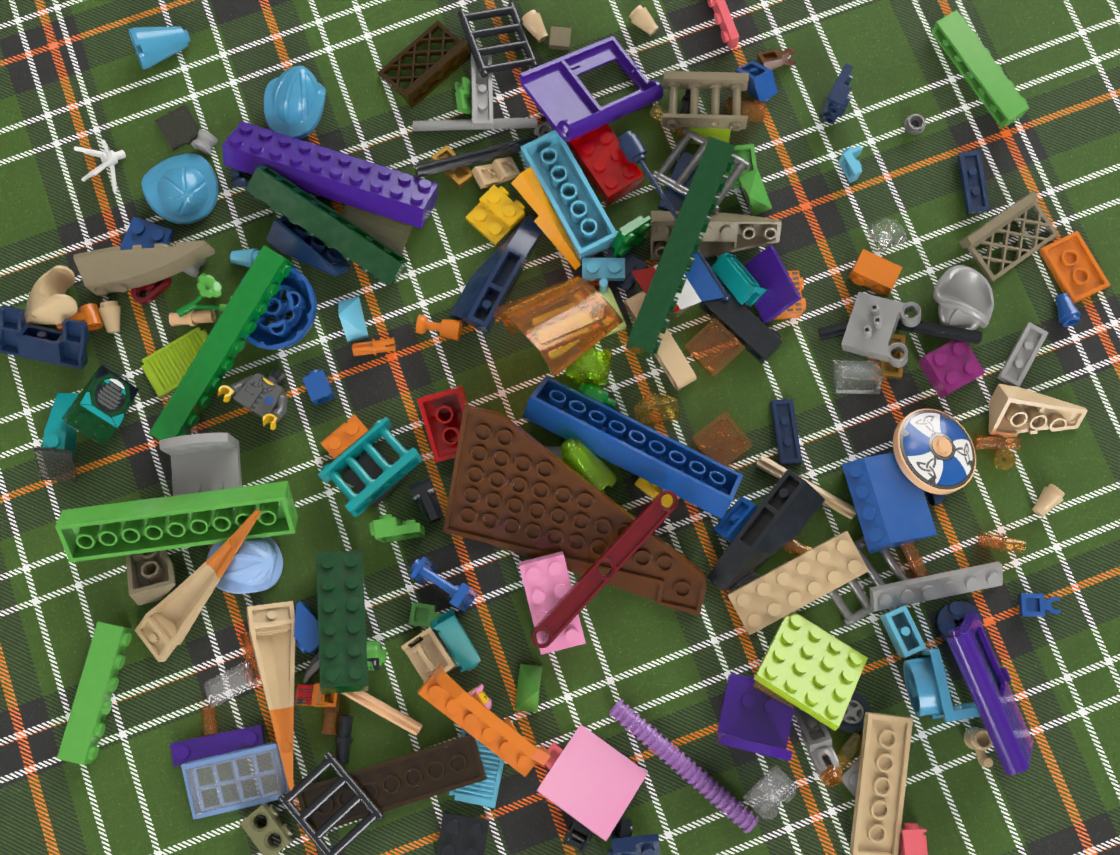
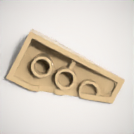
[988,384,1088,437]

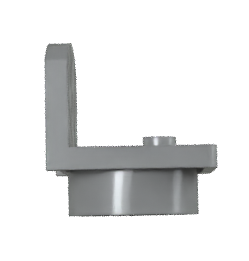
[159,433,242,496]

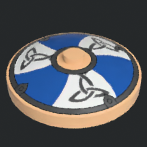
[893,409,976,495]

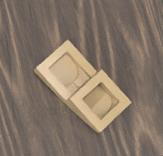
[471,156,520,189]

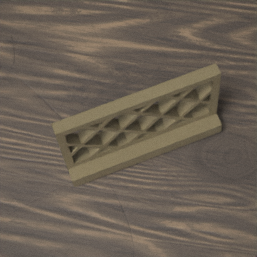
[959,191,1059,283]

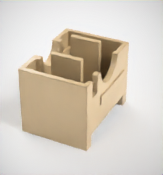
[401,627,458,683]

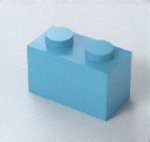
[879,605,926,658]

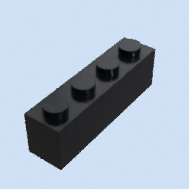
[699,286,783,364]

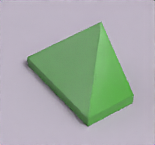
[738,168,772,216]
[515,664,543,712]

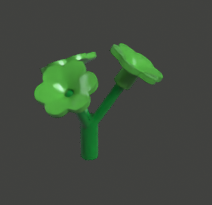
[176,273,232,317]

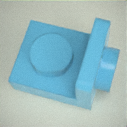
[838,145,863,183]

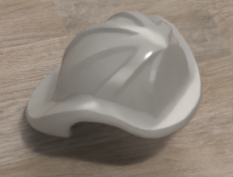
[933,265,994,330]

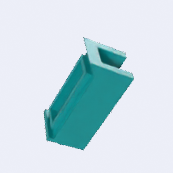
[711,252,768,307]
[430,609,481,673]

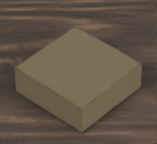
[549,26,571,50]

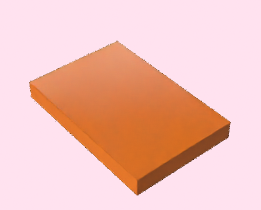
[1038,231,1110,304]

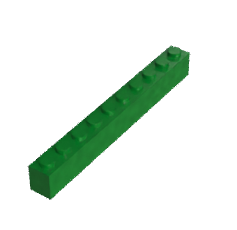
[149,245,293,440]

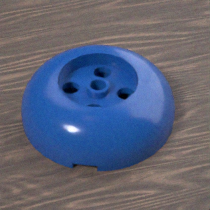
[233,267,317,350]

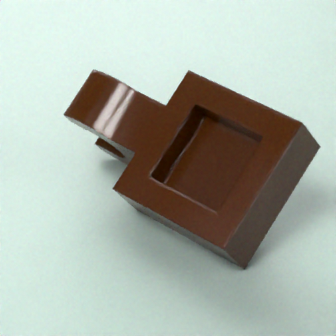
[757,48,796,70]

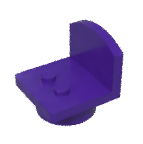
[715,673,795,761]

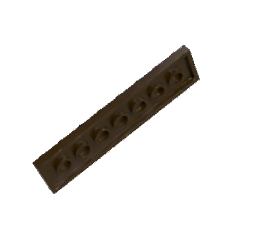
[298,735,487,830]

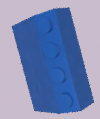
[842,453,937,554]

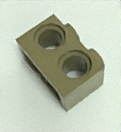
[239,802,295,855]

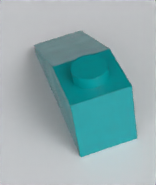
[42,393,79,458]

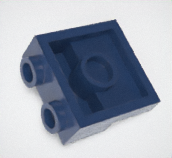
[819,63,853,124]
[607,834,660,855]

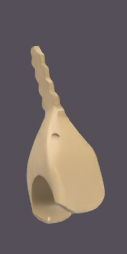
[24,265,78,325]

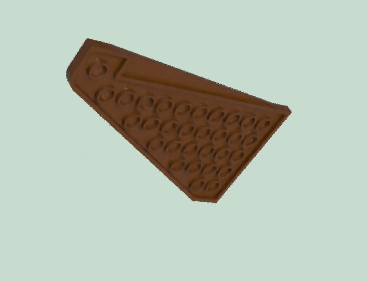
[443,405,707,616]

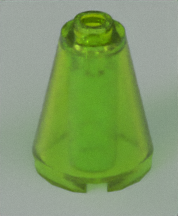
[560,438,617,493]

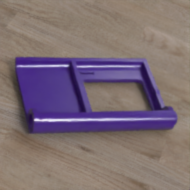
[520,36,663,142]
[946,612,1033,775]

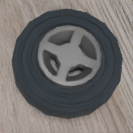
[838,691,871,733]

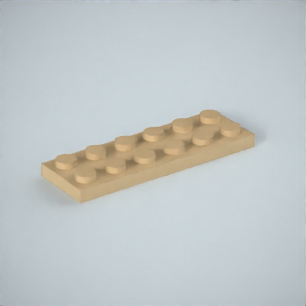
[727,531,869,635]
[849,712,913,855]

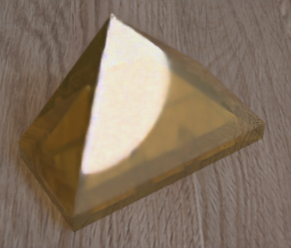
[634,392,680,426]

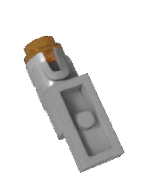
[793,706,843,787]

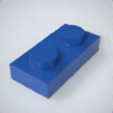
[713,497,758,543]

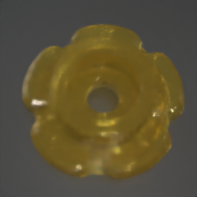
[993,449,1016,471]

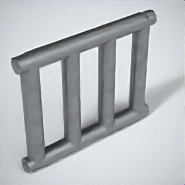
[652,128,751,214]
[828,536,911,627]

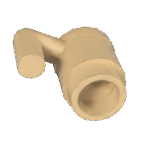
[964,727,993,768]

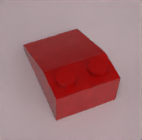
[417,385,468,462]

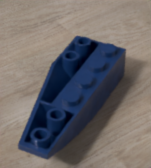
[450,215,543,334]

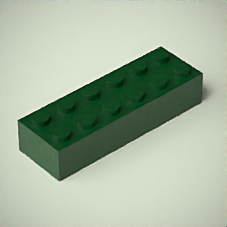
[316,550,368,695]

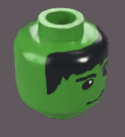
[366,641,387,671]

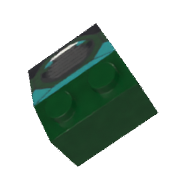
[62,364,139,447]

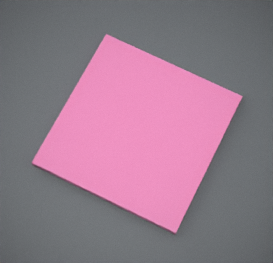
[536,725,648,841]

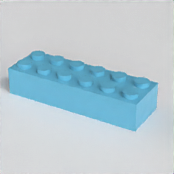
[520,130,617,262]

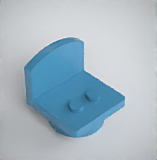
[903,648,980,722]

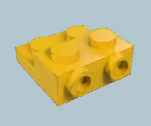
[465,185,525,247]

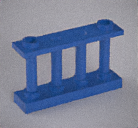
[410,556,477,612]

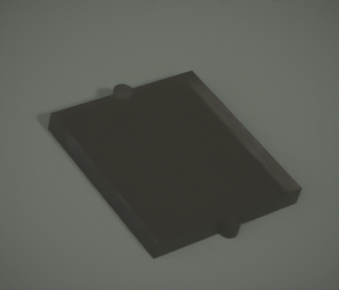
[155,105,199,151]
[33,447,78,483]

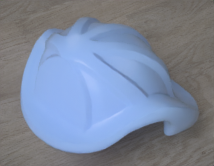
[206,537,283,594]

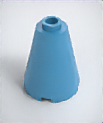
[128,26,191,70]

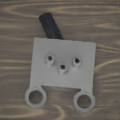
[818,292,921,368]

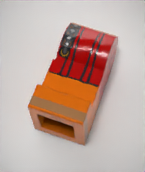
[294,683,337,707]

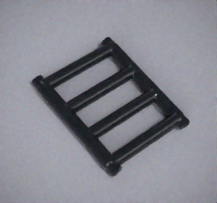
[458,2,538,78]
[278,751,384,855]

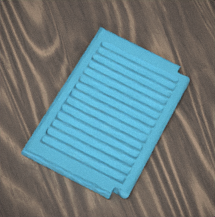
[449,728,505,808]

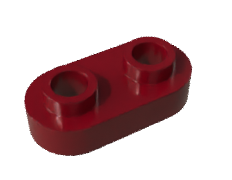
[131,277,172,305]

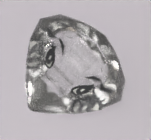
[867,218,907,252]

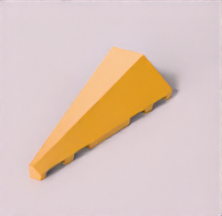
[511,166,582,270]

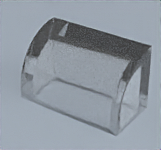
[834,361,883,394]
[204,660,259,707]

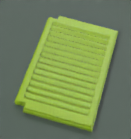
[141,326,208,399]

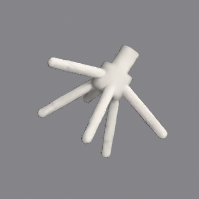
[74,140,126,193]

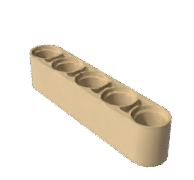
[624,291,697,390]

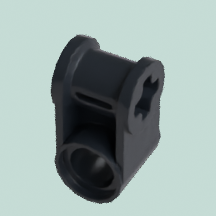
[562,819,592,854]

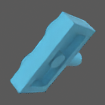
[582,258,625,294]

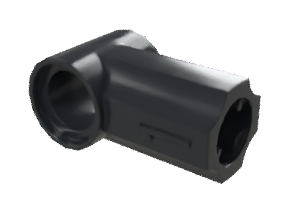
[409,477,444,524]

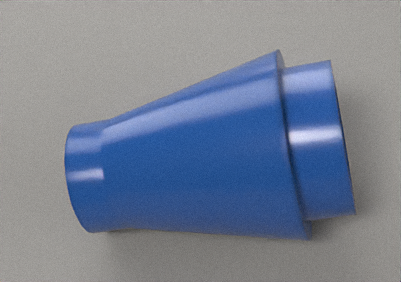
[1055,293,1081,327]

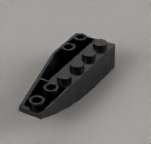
[707,468,825,592]

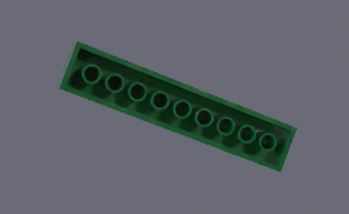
[626,136,737,358]

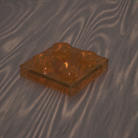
[683,317,745,378]
[691,411,753,467]

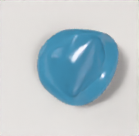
[142,153,219,224]

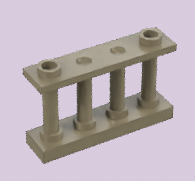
[662,71,749,131]

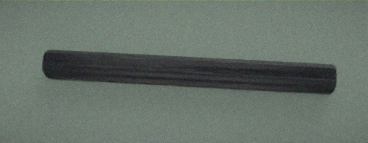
[415,136,535,177]

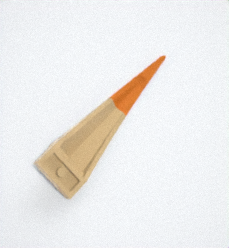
[135,510,261,662]
[246,601,295,791]

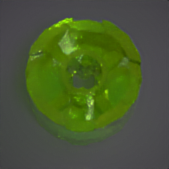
[565,344,612,385]

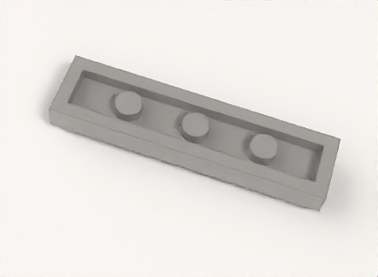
[471,53,494,128]

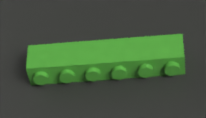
[931,10,1029,129]
[57,621,132,765]

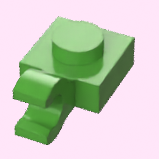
[455,77,472,115]
[409,602,443,628]

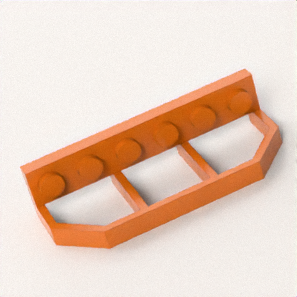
[417,664,551,777]

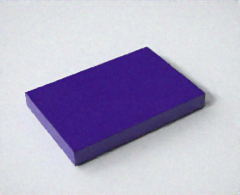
[744,245,801,323]

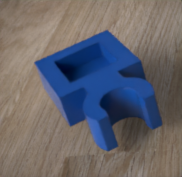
[1018,593,1061,617]

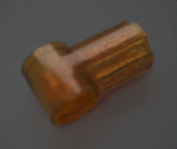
[722,96,766,122]

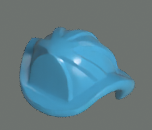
[264,66,326,140]

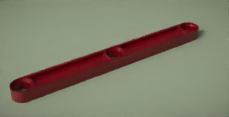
[530,490,678,648]

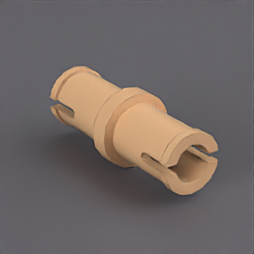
[169,310,216,327]

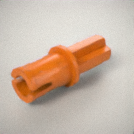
[352,337,396,356]

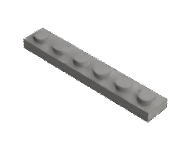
[870,562,1003,612]

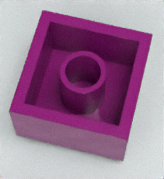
[917,340,986,399]

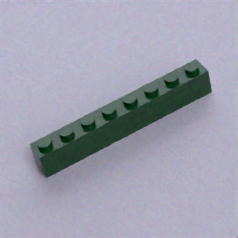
[246,165,408,286]

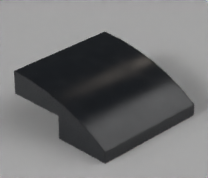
[342,444,406,507]

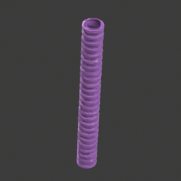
[609,699,759,833]

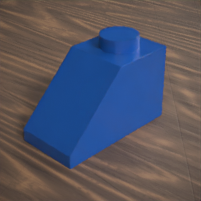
[735,61,778,102]
[294,601,319,654]

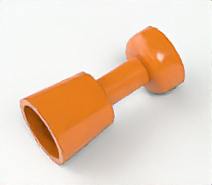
[416,314,463,341]

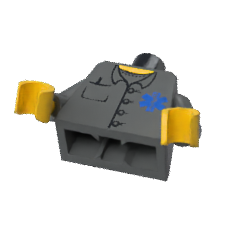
[217,368,288,430]

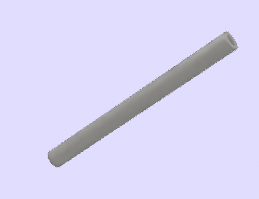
[413,117,538,131]

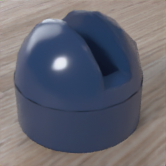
[926,491,946,506]

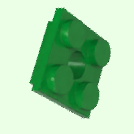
[612,215,652,258]

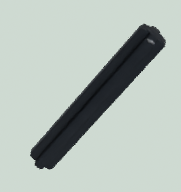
[896,319,982,344]

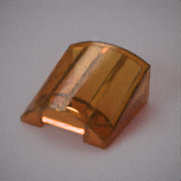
[494,276,623,376]

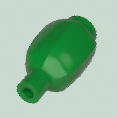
[578,383,617,409]

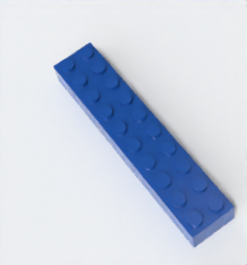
[523,375,743,519]

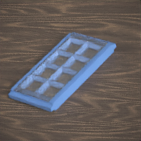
[181,741,290,819]

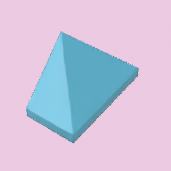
[338,296,369,342]

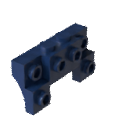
[0,305,89,369]

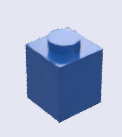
[302,369,336,406]

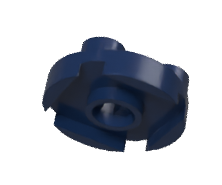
[935,601,983,645]

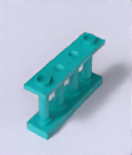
[317,417,423,518]

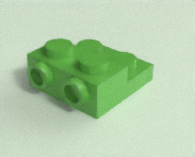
[370,514,426,543]

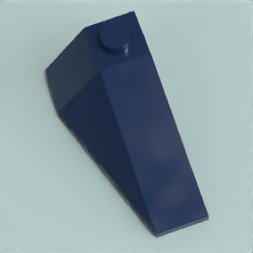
[266,216,351,277]

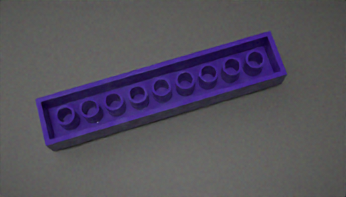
[222,121,438,229]

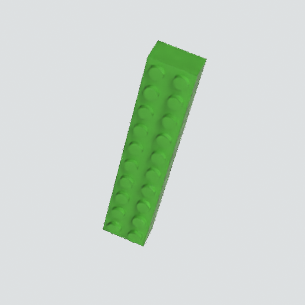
[55,481,298,562]

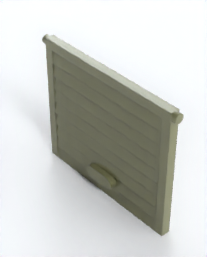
[341,205,413,255]

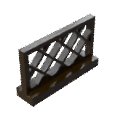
[377,20,471,108]

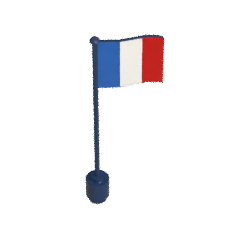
[617,131,731,312]

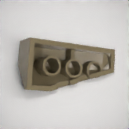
[126,550,176,606]

